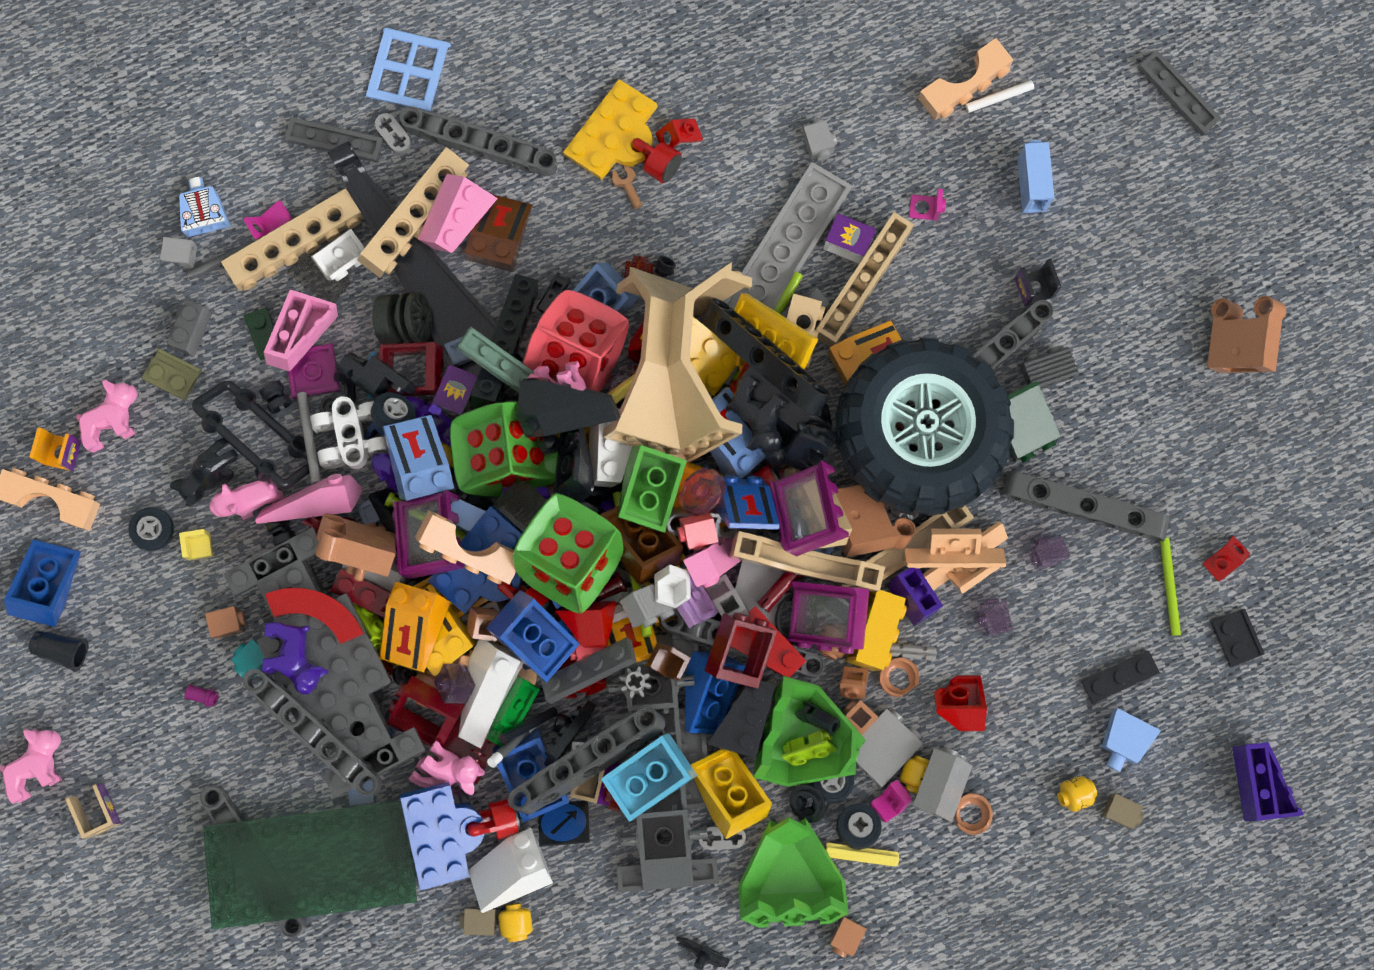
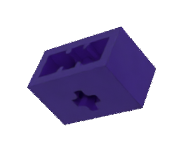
[887,567,943,626]

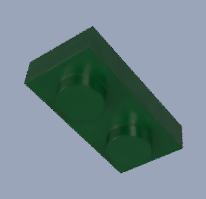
[243,307,274,361]

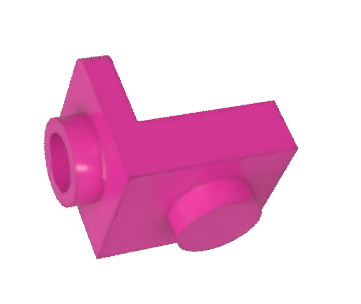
[871,780,913,823]

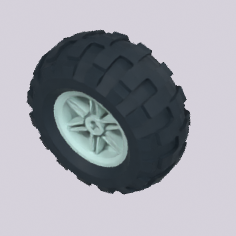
[835,337,1014,516]

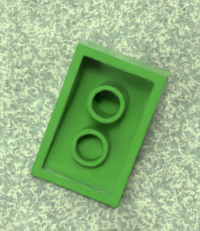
[617,445,687,533]

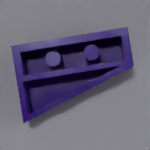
[1232,742,1304,821]

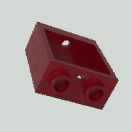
[377,342,443,396]
[704,612,777,688]
[387,676,466,748]

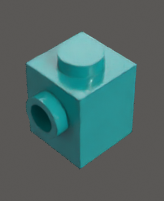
[231,639,265,678]

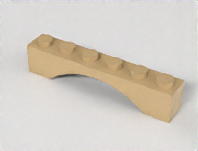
[836,505,974,600]
[729,531,885,592]

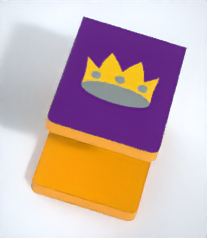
[29,427,81,471]

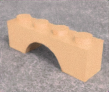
[918,38,1013,120]
[0,468,100,531]
[415,510,516,585]

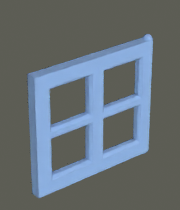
[366,27,451,112]

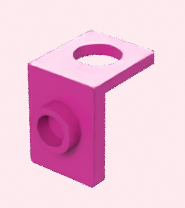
[909,189,946,221]
[243,201,292,239]

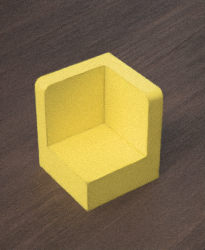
[179,529,213,561]

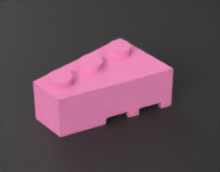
[418,174,498,253]

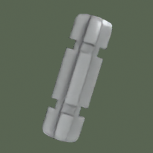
[889,643,937,661]

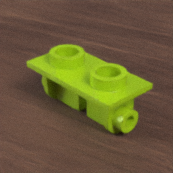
[353,603,384,650]
[782,730,837,766]

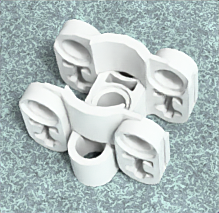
[310,397,389,469]

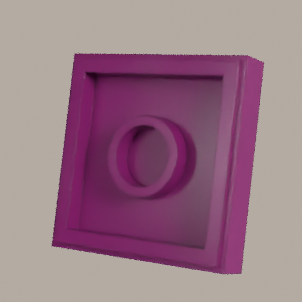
[288,343,340,399]

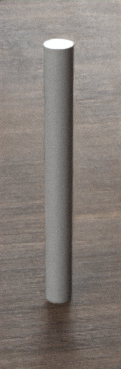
[297,392,321,485]

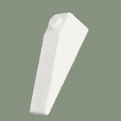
[458,639,523,748]

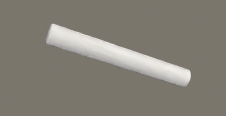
[965,80,1034,113]

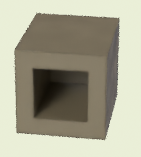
[1101,794,1144,829]
[459,907,497,936]

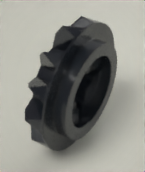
[789,784,828,823]

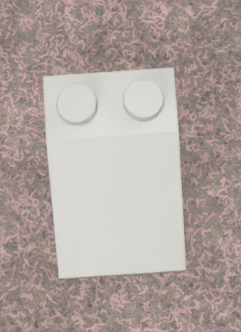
[468,828,553,913]

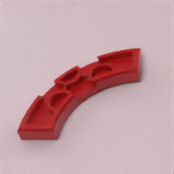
[265,588,364,644]

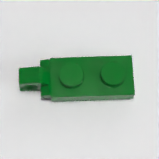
[486,676,539,747]

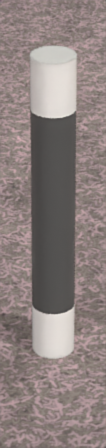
[487,727,536,768]

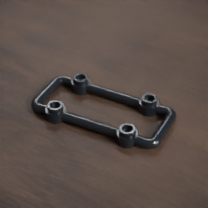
[192,381,310,489]

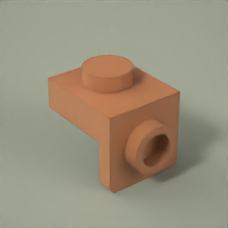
[840,666,869,700]

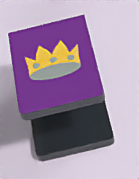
[1014,259,1061,307]

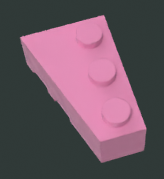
[264,290,338,371]
[683,538,741,588]

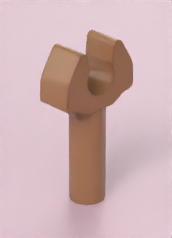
[612,165,643,210]

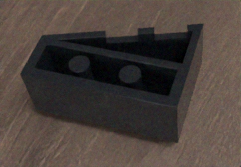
[707,681,776,759]

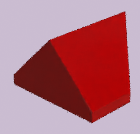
[555,601,617,648]

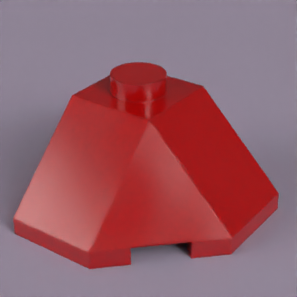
[934,675,987,731]

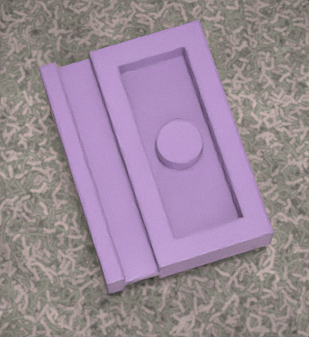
[677,575,719,629]

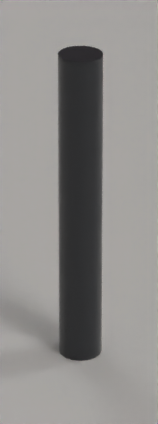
[499,707,558,744]

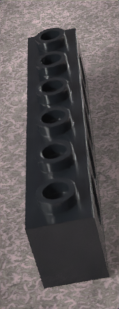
[471,274,538,410]

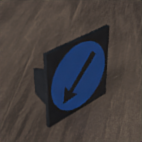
[539,800,590,847]

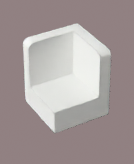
[654,565,691,608]

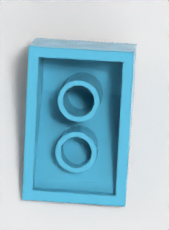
[601,733,698,822]

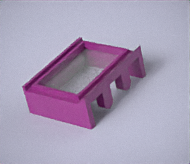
[770,460,849,557]
[392,490,464,579]
[787,581,869,654]

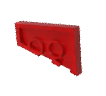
[730,606,806,678]

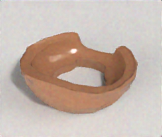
[880,657,919,697]
[955,793,993,836]

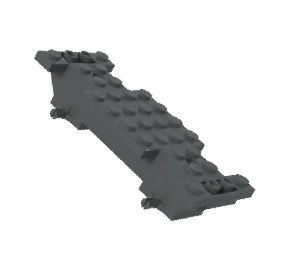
[224,527,426,798]
[604,634,719,892]

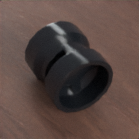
[259,381,292,414]
[265,520,296,546]

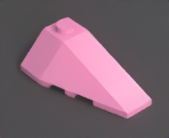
[255,474,362,524]

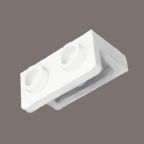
[311,229,364,281]

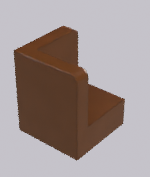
[646,643,691,681]

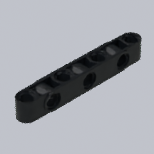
[700,298,830,416]

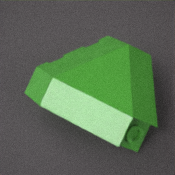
[753,676,866,787]
[738,817,849,928]

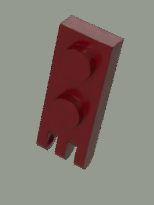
[330,568,391,618]

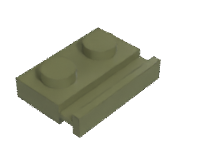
[141,348,202,401]

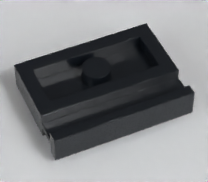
[1211,608,1265,668]

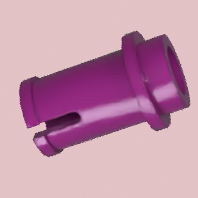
[184,684,219,708]

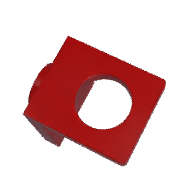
[655,119,703,148]
[1203,536,1250,582]

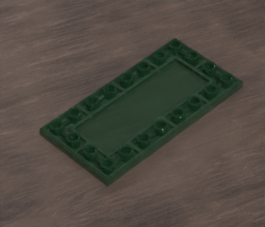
[203,801,418,930]

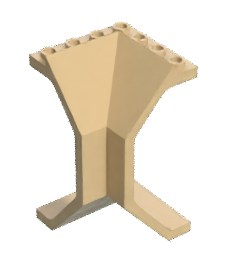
[603,262,752,463]

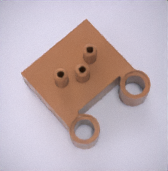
[1207,296,1286,373]
[836,485,916,558]
[315,513,396,581]

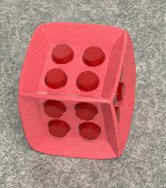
[523,290,629,392]

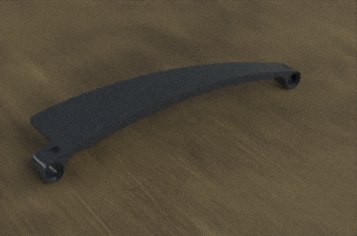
[328,141,525,405]

